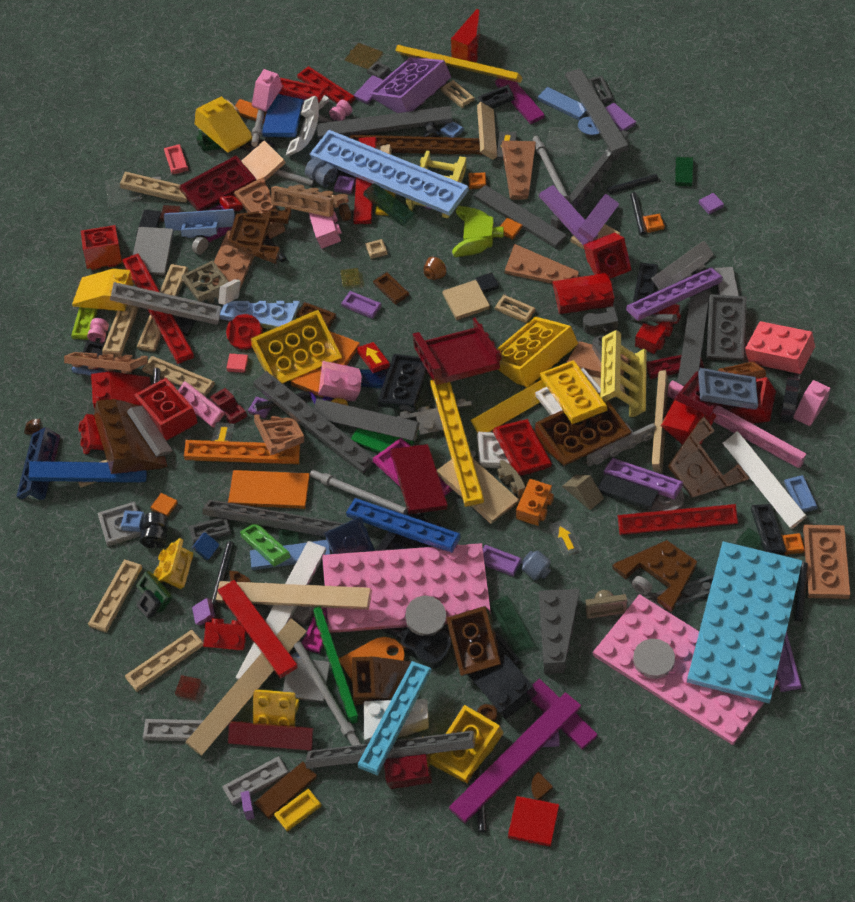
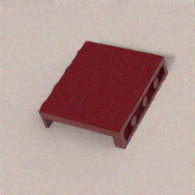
[412,318,502,385]

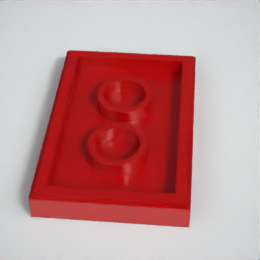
[493,419,552,476]

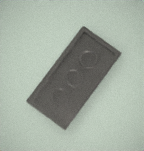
[706,294,747,362]

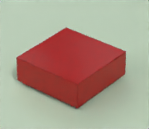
[219,195,243,211]

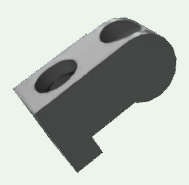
[583,307,618,334]

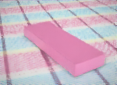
[178,381,225,427]

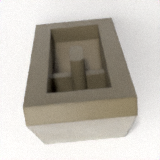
[562,475,604,510]

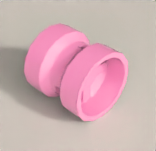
[329,100,352,121]
[87,318,109,343]

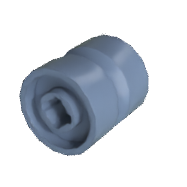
[305,157,337,188]

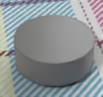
[192,236,208,255]
[631,576,652,595]

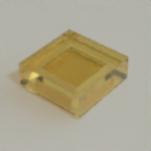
[340,268,360,287]

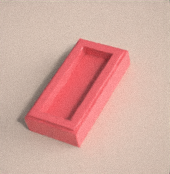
[164,144,188,175]

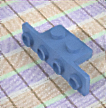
[164,209,235,238]

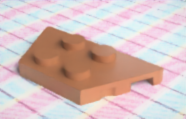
[254,415,304,455]

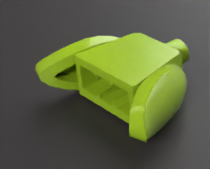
[452,206,504,258]

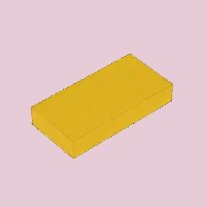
[274,789,322,832]

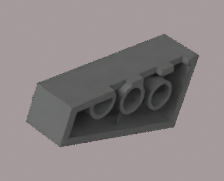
[539,589,580,674]

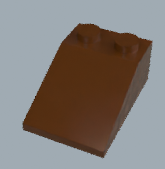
[446,606,501,677]

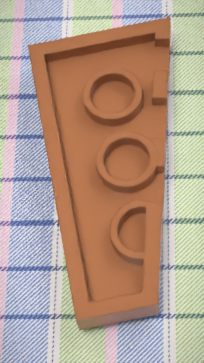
[234,177,285,239]

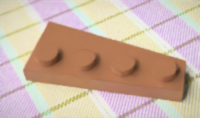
[501,141,536,200]
[505,244,579,284]
[64,352,148,373]

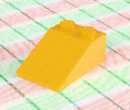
[195,96,252,152]
[72,269,134,311]
[430,705,504,781]

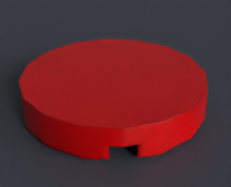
[226,314,263,350]

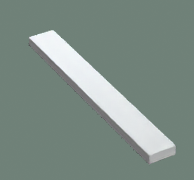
[236,541,327,680]

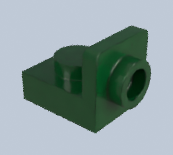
[196,129,222,151]

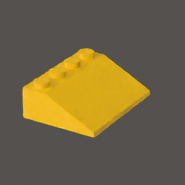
[251,310,342,384]
[496,317,578,387]

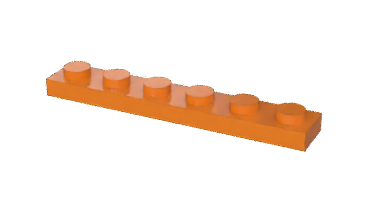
[184,440,300,464]

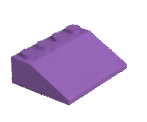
[368,57,451,113]

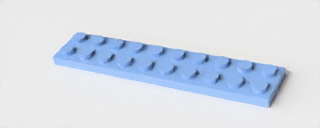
[310,130,469,216]

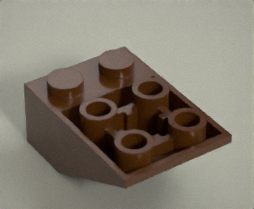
[351,656,411,705]

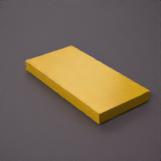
[540,360,607,424]

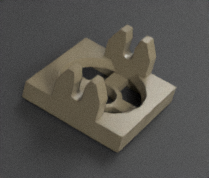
[182,260,228,304]

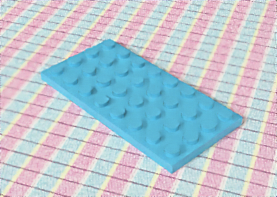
[687,541,802,704]

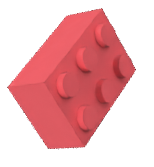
[745,321,815,374]

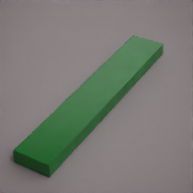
[313,606,358,724]

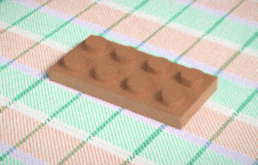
[205,230,254,291]
[803,525,850,599]

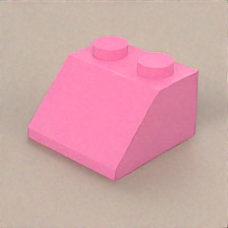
[318,361,362,401]

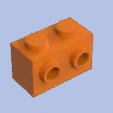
[516,479,554,526]

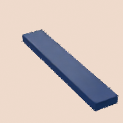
[29,461,146,482]
[346,498,461,553]

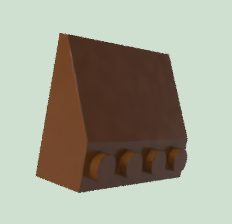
[535,392,631,466]
[94,399,168,474]

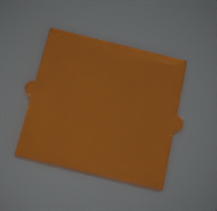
[345,43,383,69]

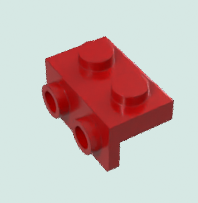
[78,414,104,454]
[203,618,246,650]

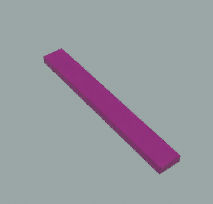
[449,692,581,823]

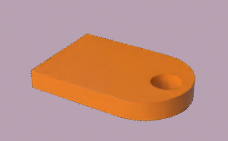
[339,637,405,682]

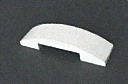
[286,96,319,157]

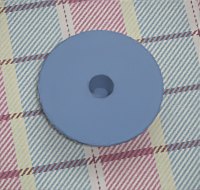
[578,117,599,135]

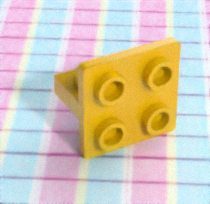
[154,538,194,589]
[253,690,299,727]

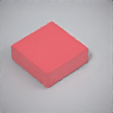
[226,354,248,373]

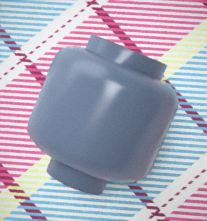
[521,551,551,580]

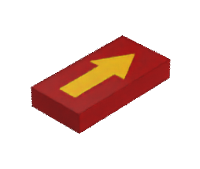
[357,342,390,373]

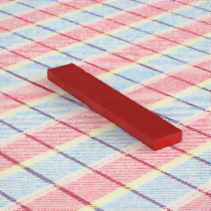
[353,137,377,224]
[617,504,738,535]
[217,580,298,679]

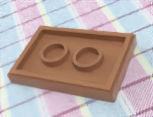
[567,341,631,377]

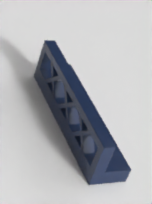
[16,427,61,500]

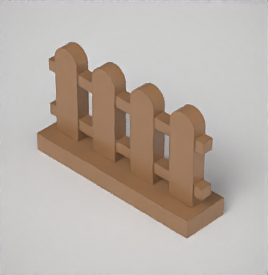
[271,185,349,217]

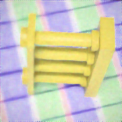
[406,151,467,218]
[600,330,647,417]

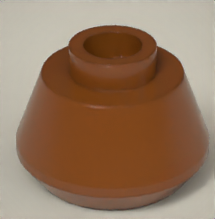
[423,257,447,280]

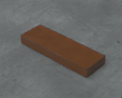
[254,761,317,819]

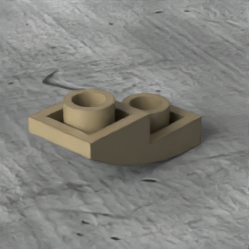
[497,460,526,499]

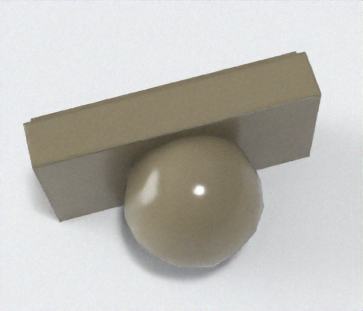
[585,589,627,619]

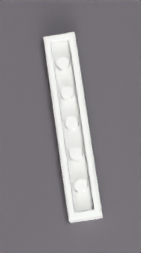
[723,431,807,529]

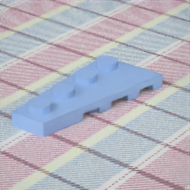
[220,301,300,329]

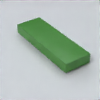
[240,524,290,567]

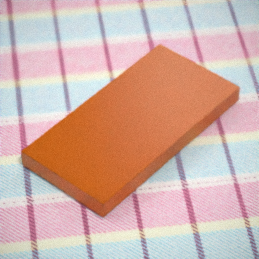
[291,331,360,398]
[228,470,310,509]

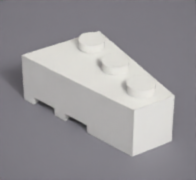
[364,699,429,744]

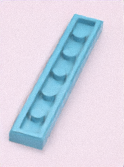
[358,661,431,776]

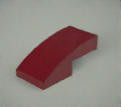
[210,388,247,425]

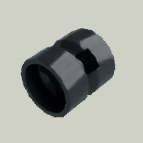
[140,512,169,548]

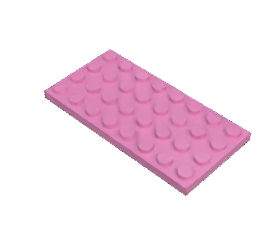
[322,543,491,633]
[593,594,779,745]

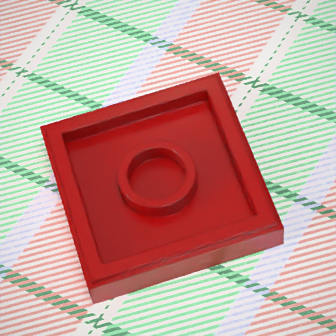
[508,796,559,847]

